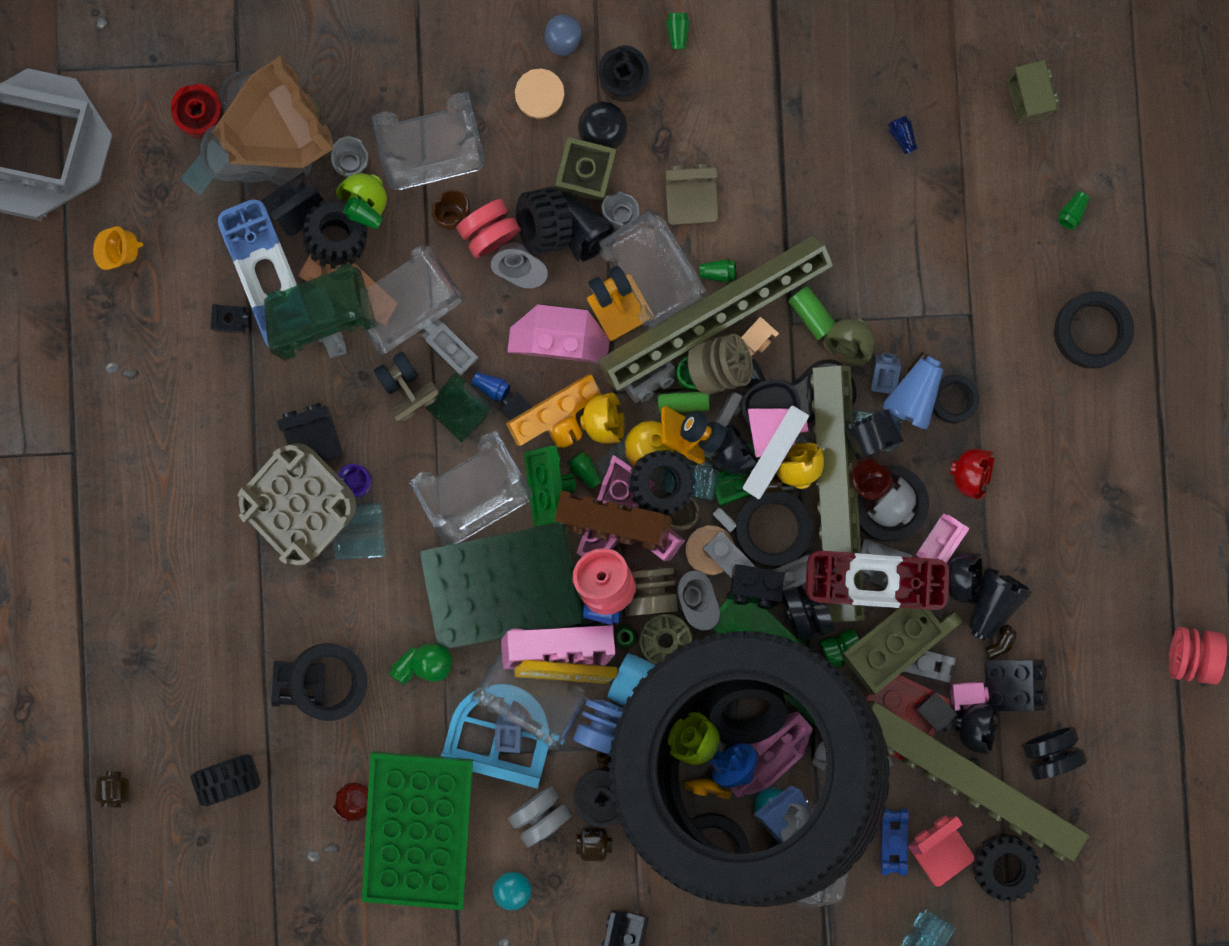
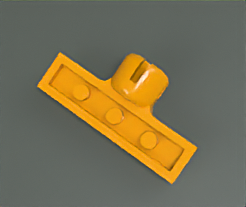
[506,374,601,448]

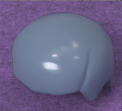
[544,14,582,56]

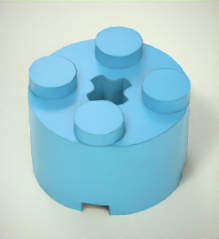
[607,653,655,706]

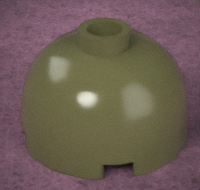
[823,318,876,366]

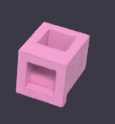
[949,682,989,711]

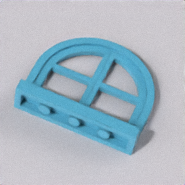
[441,684,550,789]

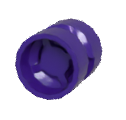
[337,464,373,498]

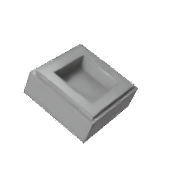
[712,508,736,533]

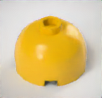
[580,393,625,444]
[624,420,675,472]
[776,443,824,489]

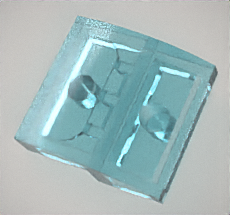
[333,502,386,560]

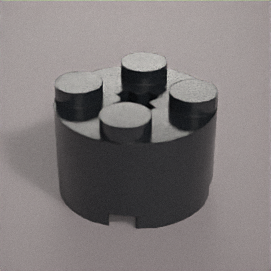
[599,45,649,102]
[845,409,904,460]

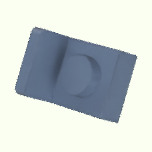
[870,353,901,394]
[495,711,524,753]

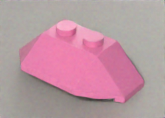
[507,305,610,363]
[729,712,813,798]

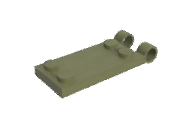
[841,608,962,695]

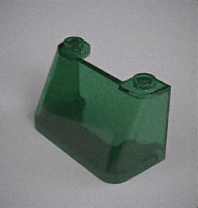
[263,264,377,361]

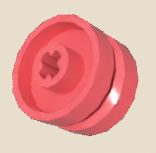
[456,199,521,259]
[573,548,636,615]

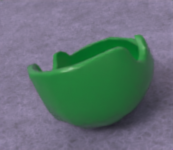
[412,643,453,682]

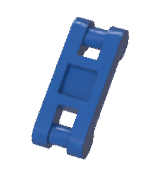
[880,809,909,875]

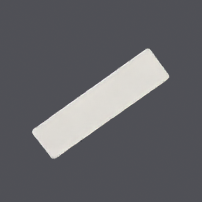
[743,406,809,499]

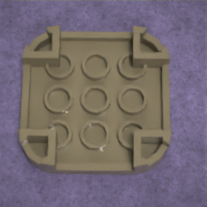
[237,443,356,565]

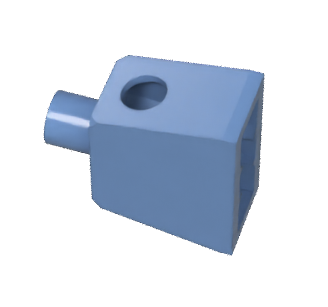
[753,786,811,844]

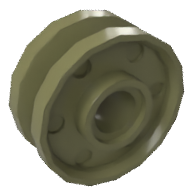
[639,614,692,664]

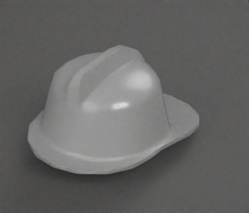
[491,242,548,288]
[675,571,720,630]

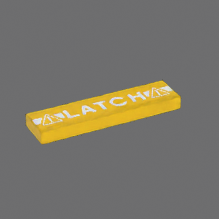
[514,660,618,684]

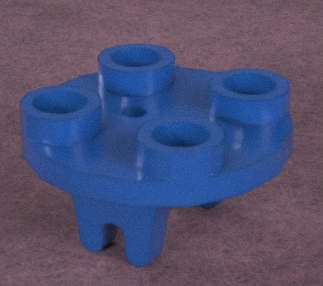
[710,743,759,789]

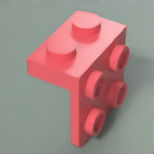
[908,815,974,886]

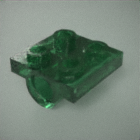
[426,372,493,443]

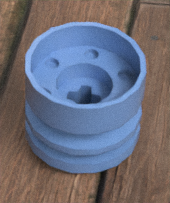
[573,698,623,754]

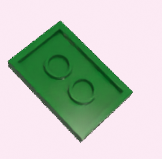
[523,446,576,527]

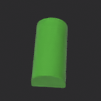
[787,286,836,341]
[657,391,709,414]

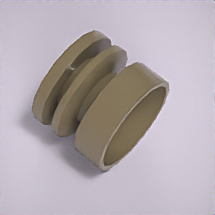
[688,334,753,395]
[625,565,678,616]

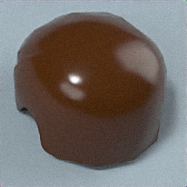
[432,190,470,231]

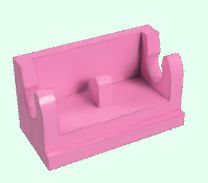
[915,513,970,563]

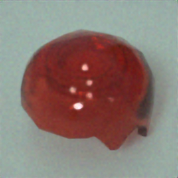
[851,459,893,500]
[333,782,368,822]

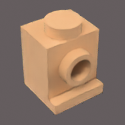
[741,316,779,357]

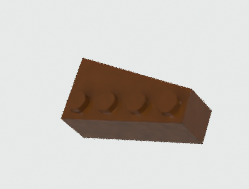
[554,491,672,551]

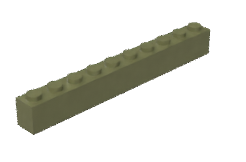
[597,236,833,391]
[811,366,865,622]
[869,700,1089,862]

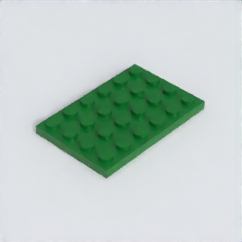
[362,751,473,910]

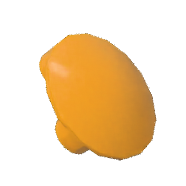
[683,778,733,799]

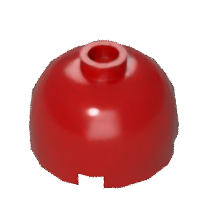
[950,449,995,500]

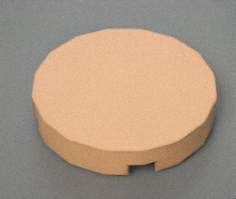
[515,68,565,120]
[685,525,735,575]

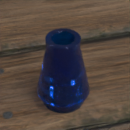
[888,115,918,155]

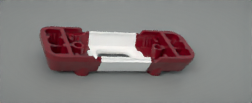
[805,551,950,610]

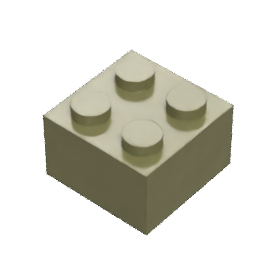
[1006,60,1059,126]
[555,137,616,203]

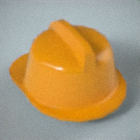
[93,226,143,270]

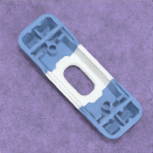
[218,199,313,351]

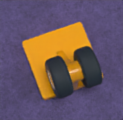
[587,266,653,341]
[661,406,726,465]

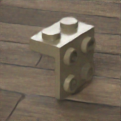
[665,164,718,225]

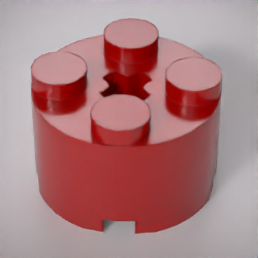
[171,84,226,140]

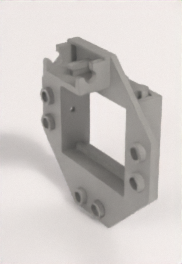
[0,68,113,222]

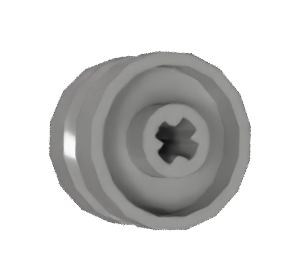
[507,786,572,848]

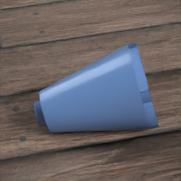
[882,356,944,429]

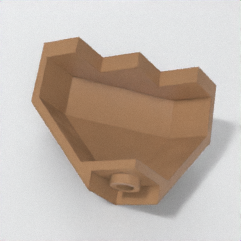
[211,56,334,168]

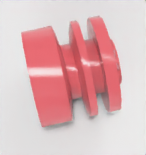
[1169,627,1227,685]

